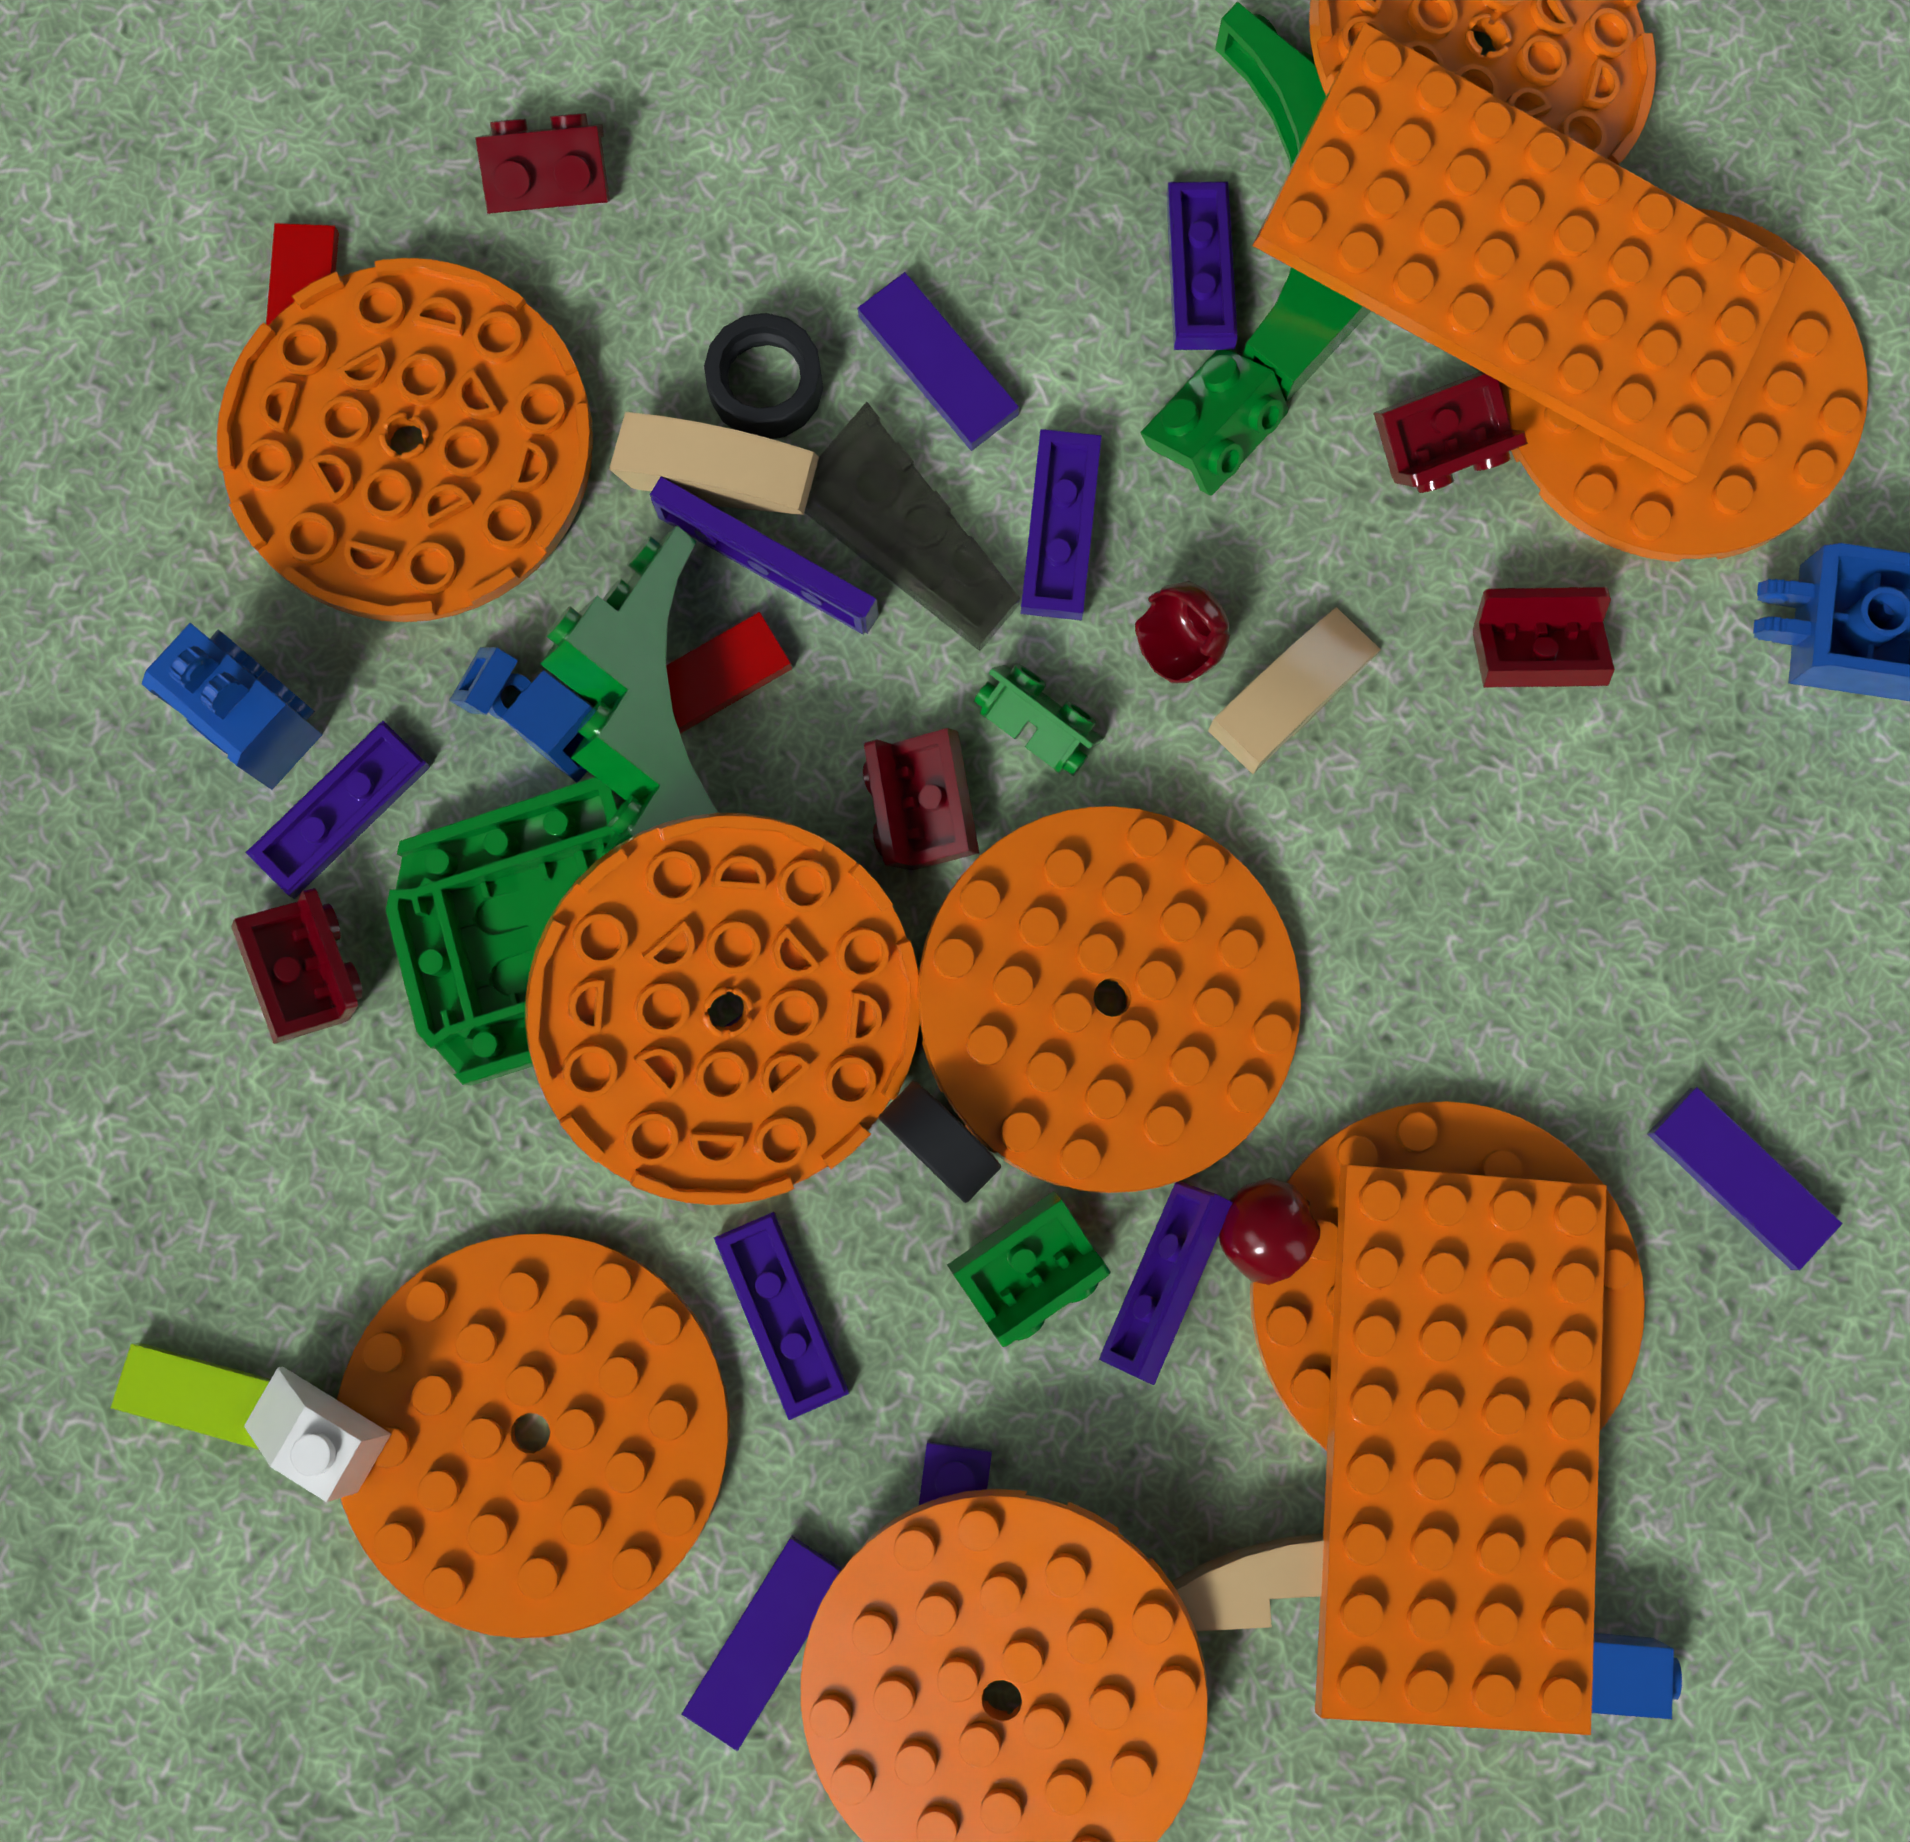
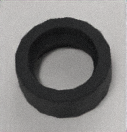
[704,313,823,439]
[878,1081,1001,1203]

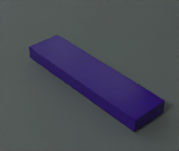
[649,477,879,635]

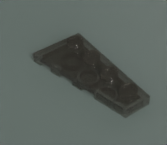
[804,402,1020,651]

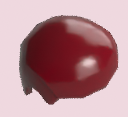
[1135,581,1230,684]
[1219,1177,1321,1285]

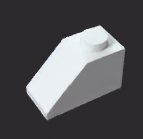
[244,1367,391,1502]

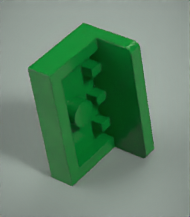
[1140,350,1288,496]
[947,1191,1111,1347]

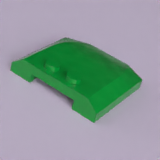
[386,777,625,1086]

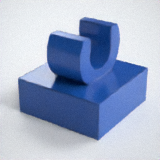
[449,647,531,720]

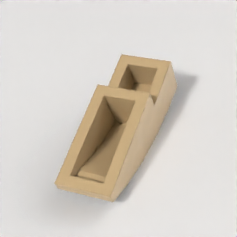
[609,412,819,515]
[1208,607,1381,774]
[1171,1533,1324,1631]

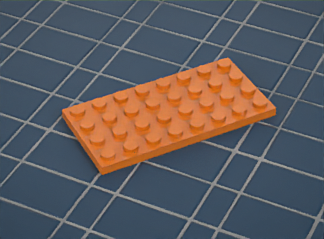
[1252,23,1795,484]
[1315,1165,1607,1735]

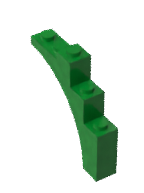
[1215,1,1371,403]
[540,526,719,855]

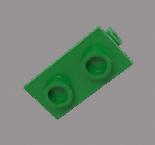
[974,664,1104,776]

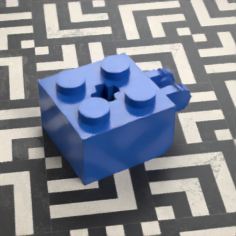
[1753,543,1910,701]
[141,622,323,790]

